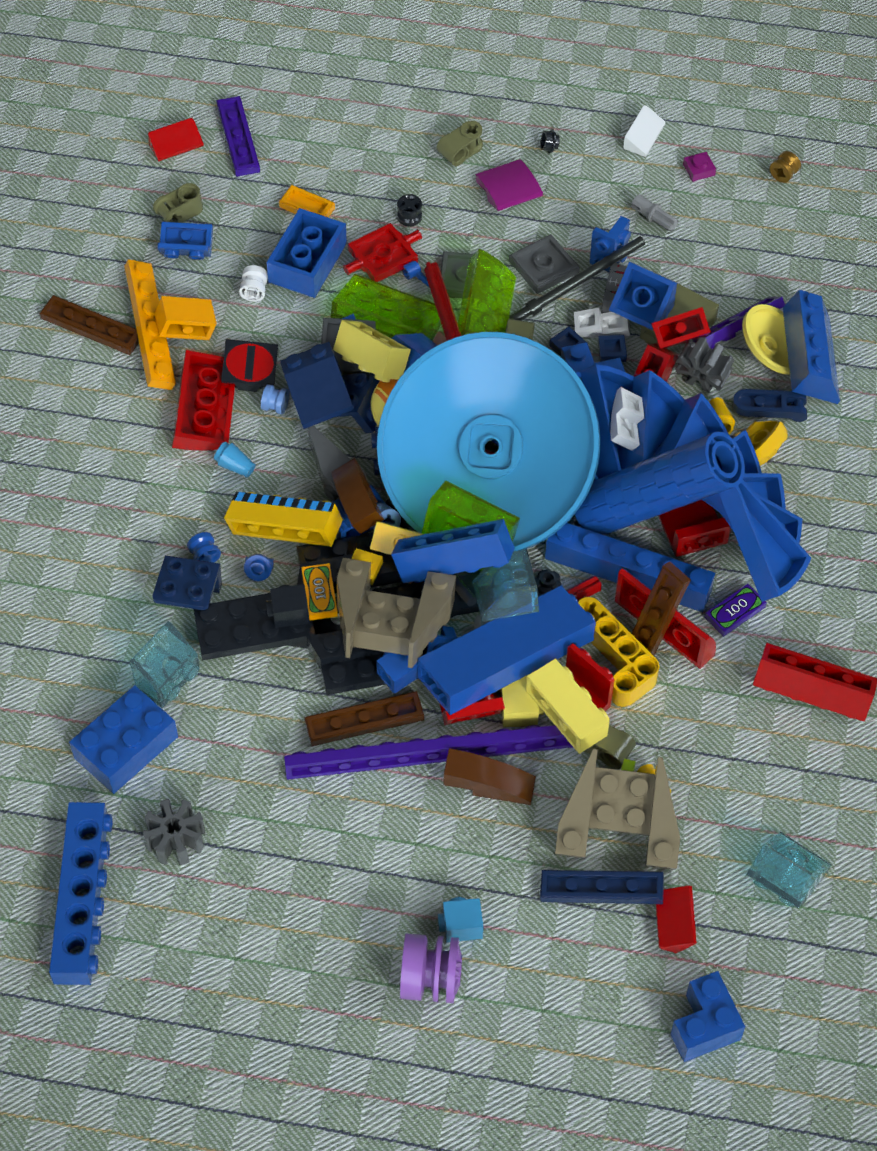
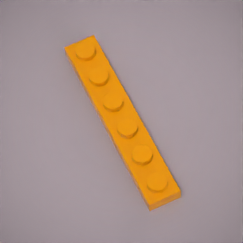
[124,259,176,390]

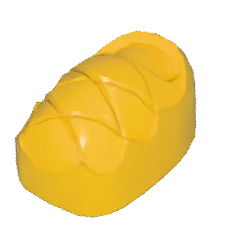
[746,421,788,466]

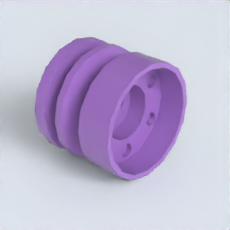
[400,933,462,1003]

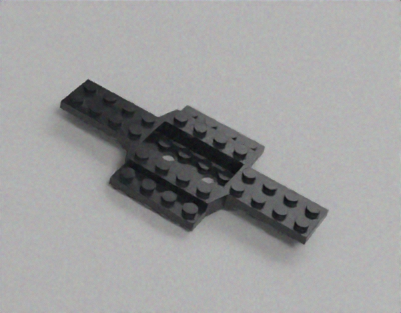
[193,533,539,695]

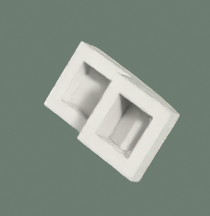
[574,308,630,338]
[611,387,644,451]

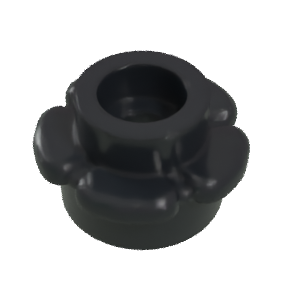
[540,129,560,154]
[535,570,562,595]

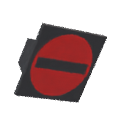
[221,339,278,392]

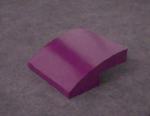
[475,159,543,211]

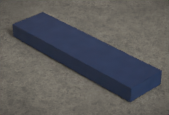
[540,870,664,904]

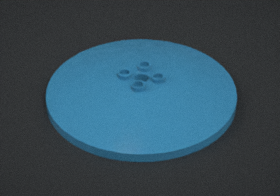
[377,332,600,553]

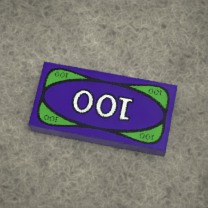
[705,584,767,637]

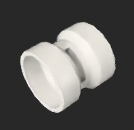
[239,265,268,302]

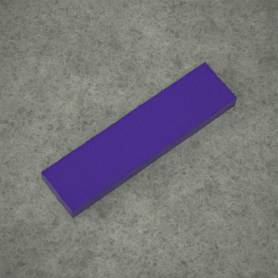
[216,96,260,177]

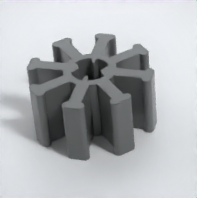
[675,337,734,393]
[143,799,205,865]

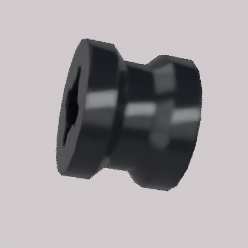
[397,194,422,227]

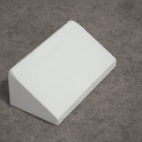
[623,105,666,157]

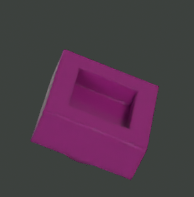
[683,151,716,182]

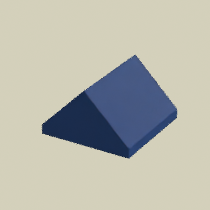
[609,262,677,330]

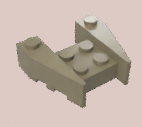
[337,558,456,668]
[555,749,680,870]

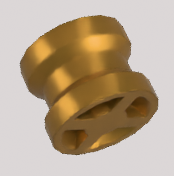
[769,151,801,183]

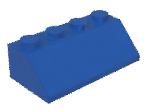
[783,290,840,404]

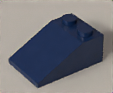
[280,342,354,429]

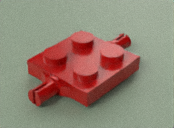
[343,223,422,283]

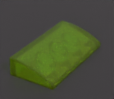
[458,249,516,336]
[331,274,441,340]

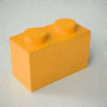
[154,296,217,340]

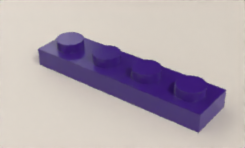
[686,296,785,349]

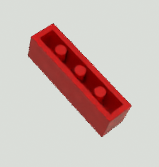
[753,642,877,722]

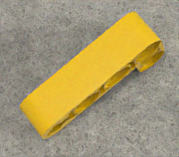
[578,597,659,707]

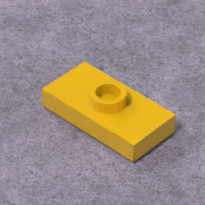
[370,521,424,555]

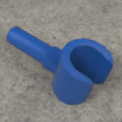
[403,261,430,288]

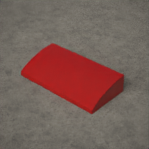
[172,350,235,451]
[615,568,716,669]

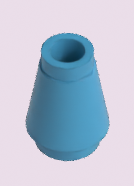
[214,442,256,478]

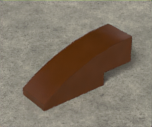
[331,458,384,534]
[443,748,536,805]

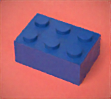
[266,208,347,298]
[69,685,178,794]

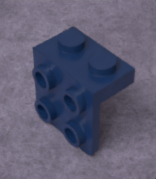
[337,372,380,434]
[152,555,222,610]

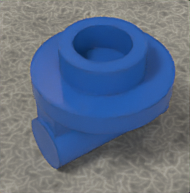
[244,554,274,581]

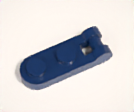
[732,389,807,422]

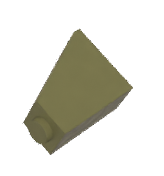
[640,283,719,344]

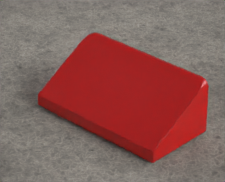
[147,118,204,162]
[656,885,697,953]

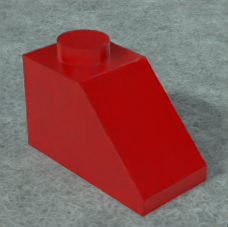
[651,307,711,349]
[634,343,679,382]

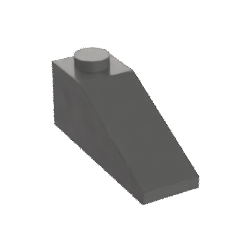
[308,425,366,501]

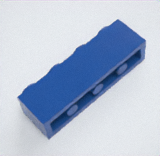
[391,519,515,583]

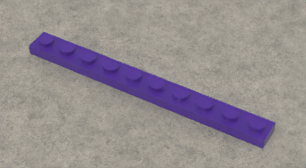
[284,725,573,780]

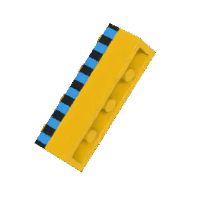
[224,492,343,547]

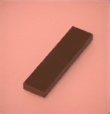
[40,295,139,355]
[631,561,691,656]
[304,691,424,747]

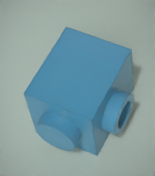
[437,897,483,943]

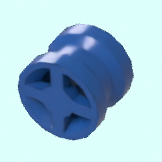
[187,532,221,563]

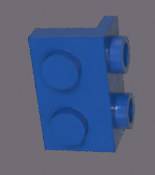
[589,216,631,272]
[157,222,213,260]

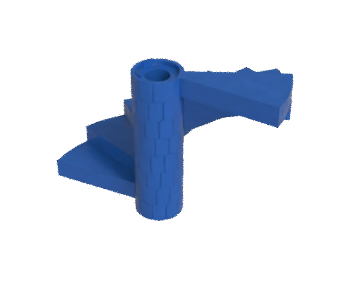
[575,364,811,601]

